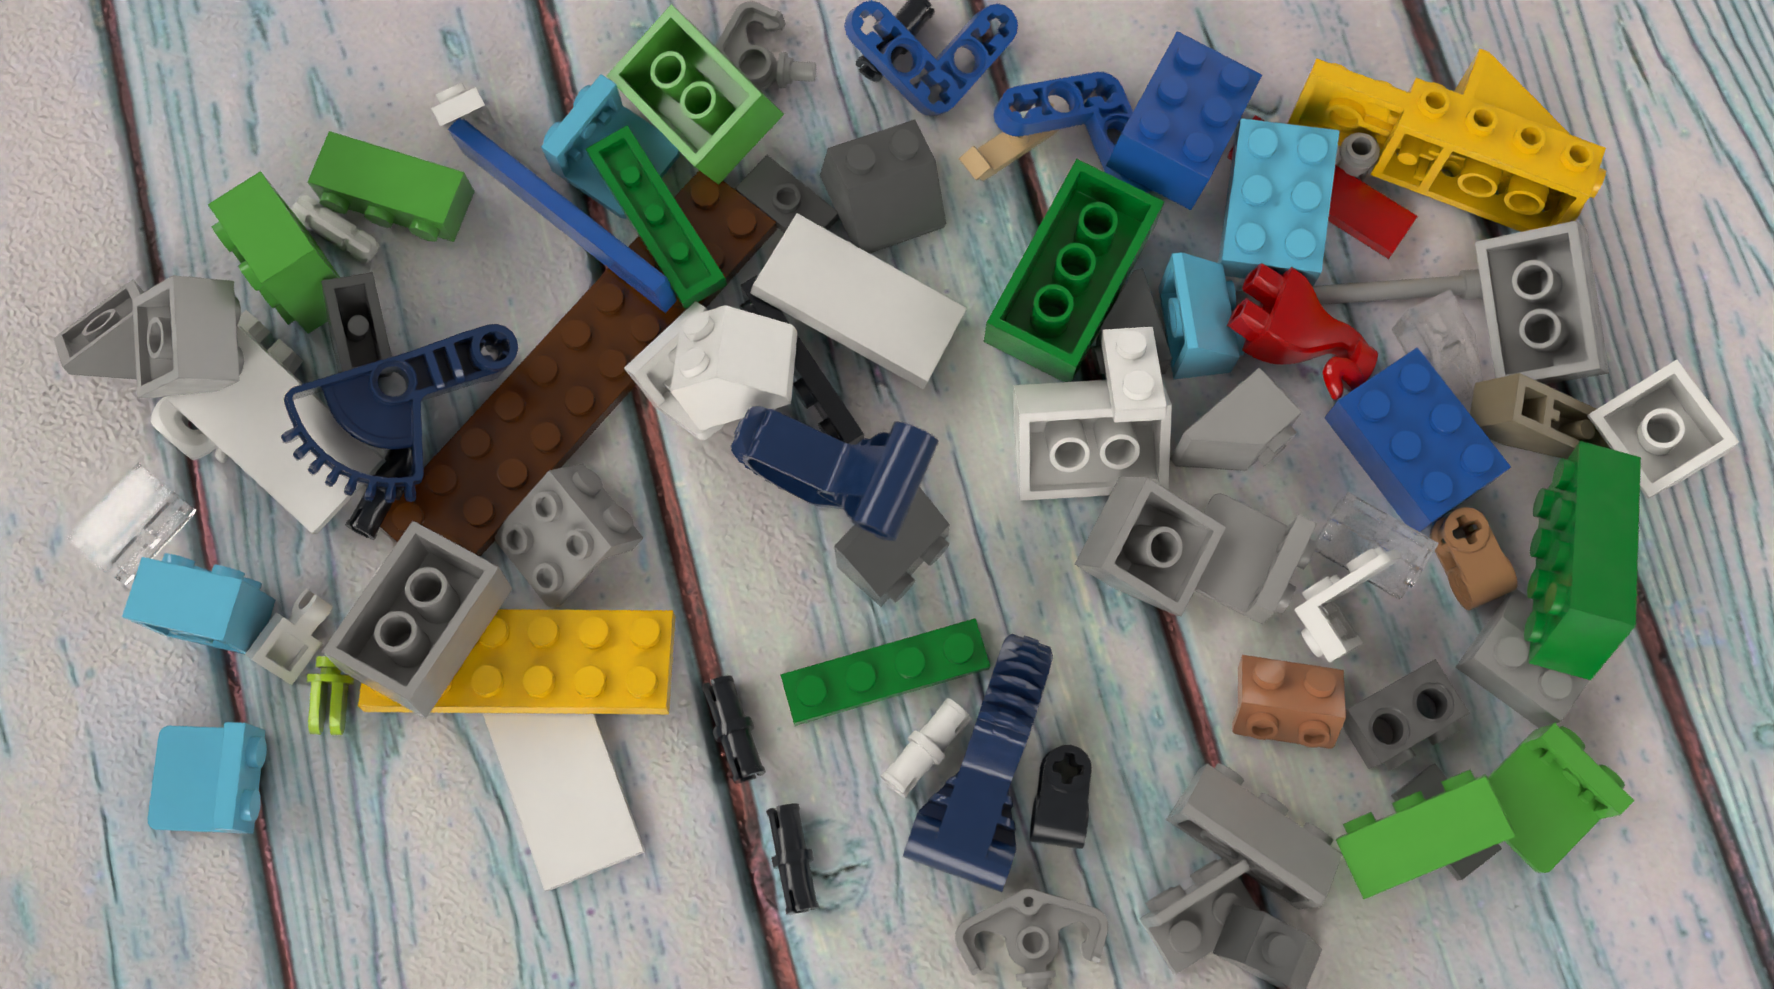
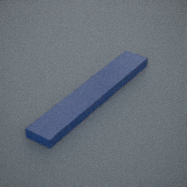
[448,118,677,313]

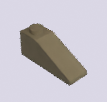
[1470,373,1611,459]

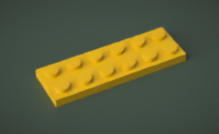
[358,609,676,714]

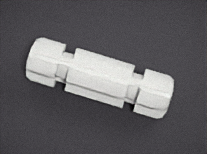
[291,195,380,263]

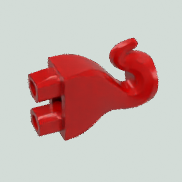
[1227,263,1379,400]

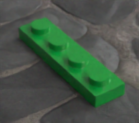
[586,125,727,309]
[780,618,990,726]

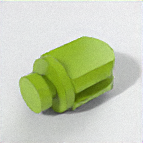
[306,656,354,735]

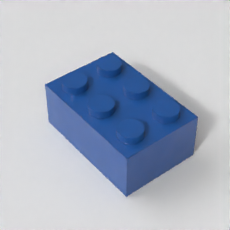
[1105,31,1262,210]
[1324,347,1511,536]

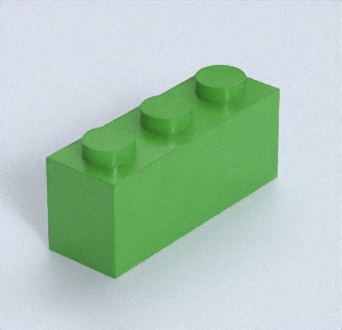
[307,131,475,242]
[1336,769,1515,899]

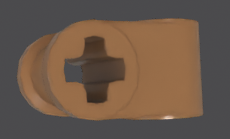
[1429,507,1518,610]

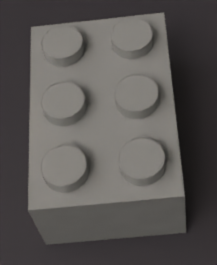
[322,521,513,719]

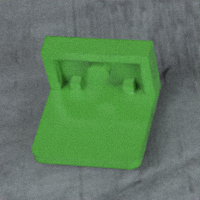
[1488,723,1635,873]

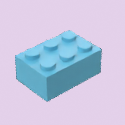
[1218,118,1340,286]

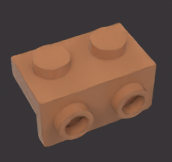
[1232,655,1346,749]

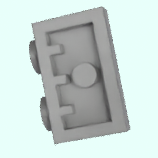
[1139,856,1260,974]

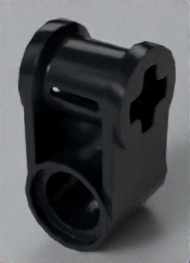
[1030,745,1092,849]

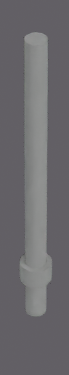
[1231,269,1483,311]

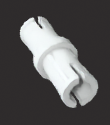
[880,698,972,798]

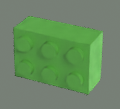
[606,4,784,185]
[207,171,340,334]

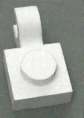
[245,588,333,685]

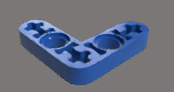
[844,0,1018,117]
[993,72,1152,194]

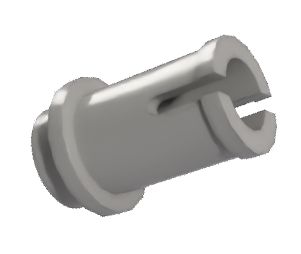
[1337,132,1380,181]

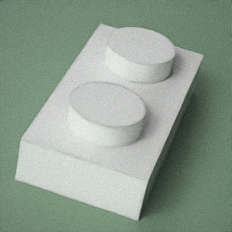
[431,83,485,126]
[1101,327,1167,423]

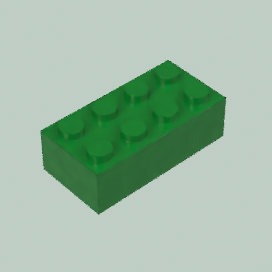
[984,158,1165,382]
[1524,441,1641,680]

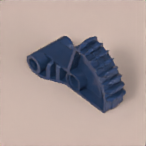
[281,324,518,503]
[731,406,939,541]
[903,634,1053,892]

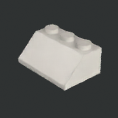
[1013,379,1172,501]

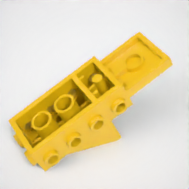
[1287,48,1606,232]

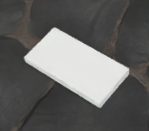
[750,213,967,389]
[165,325,386,534]
[483,713,645,891]

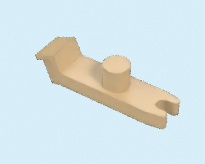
[959,103,1060,181]

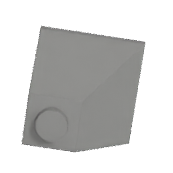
[53,280,144,379]

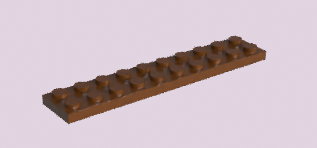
[380,171,777,557]

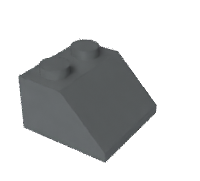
[820,119,946,254]
[834,487,950,607]

